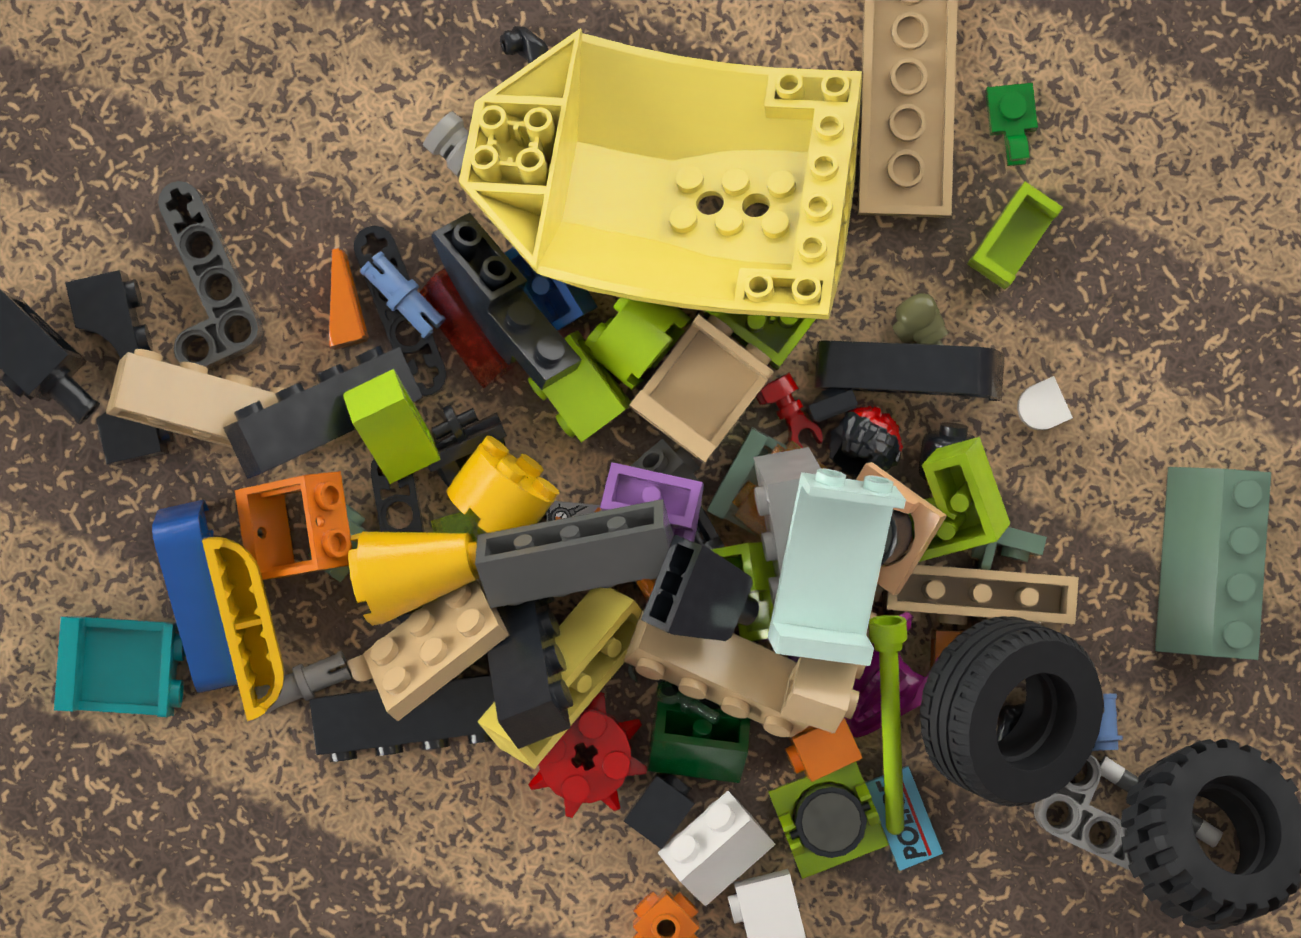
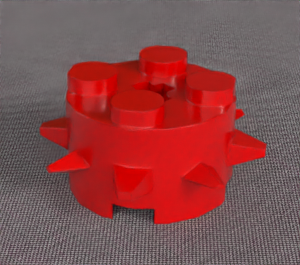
[528,692,647,818]

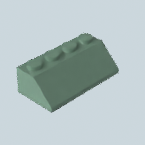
[1155,467,1271,660]

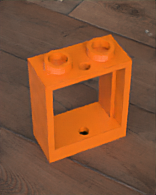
[235,471,353,580]

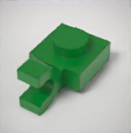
[985,82,1038,166]

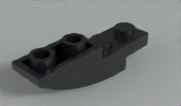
[432,212,582,390]

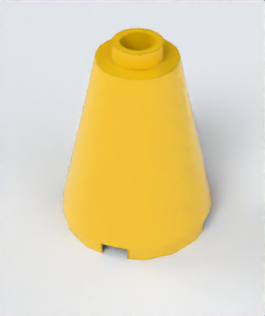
[348,531,479,626]

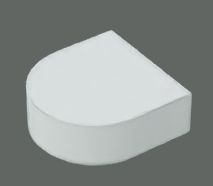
[1017,376,1073,430]

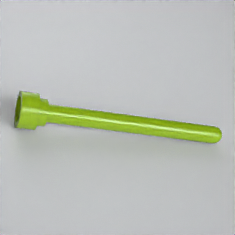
[868,615,907,835]

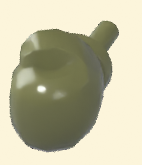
[892,293,949,345]

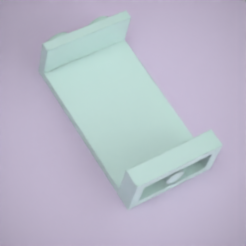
[768,469,906,666]

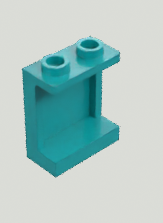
[54,616,186,718]

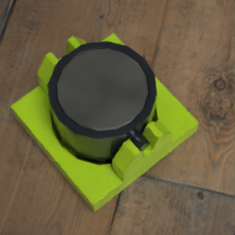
[768,762,889,879]

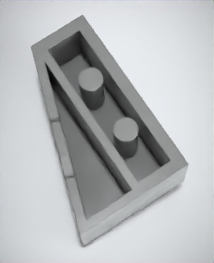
[753,447,821,606]

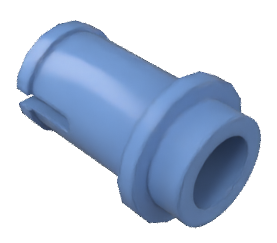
[1093,694,1123,751]

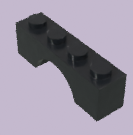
[65,270,173,466]

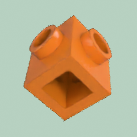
[633,888,699,938]

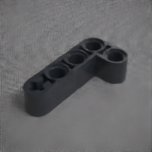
[814,340,1005,401]

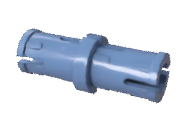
[360,251,446,339]

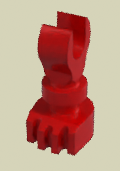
[755,372,823,450]

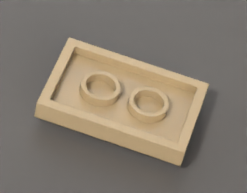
[363,577,509,721]

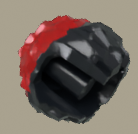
[828,406,903,477]

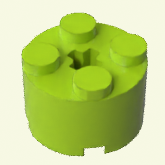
[584,297,692,390]

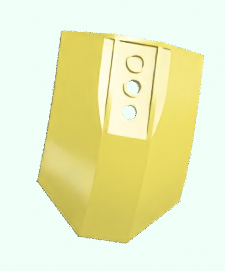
[459,28,862,319]

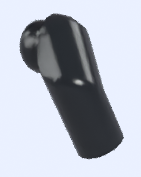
[500,26,548,64]

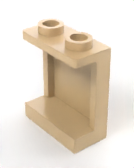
[629,314,774,464]

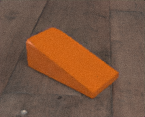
[329,248,369,350]

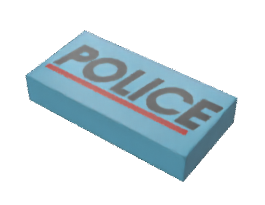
[865,766,943,871]

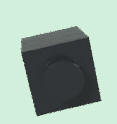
[623,773,695,849]

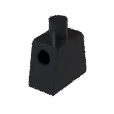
[641,534,759,641]

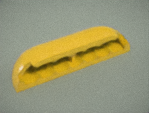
[202,537,284,721]

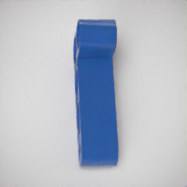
[152,499,238,693]

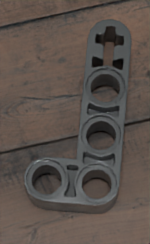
[158,181,264,371]

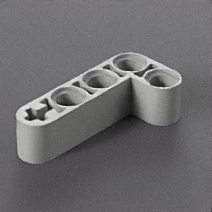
[1034,755,1132,870]

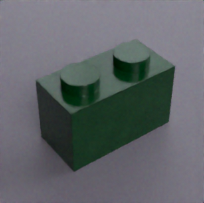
[647,701,750,783]

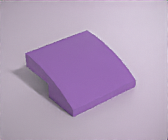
[600,462,704,542]

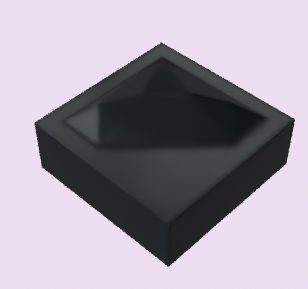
[807,388,858,423]

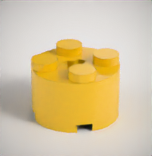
[446,435,560,533]

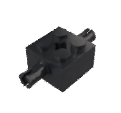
[0,289,100,425]

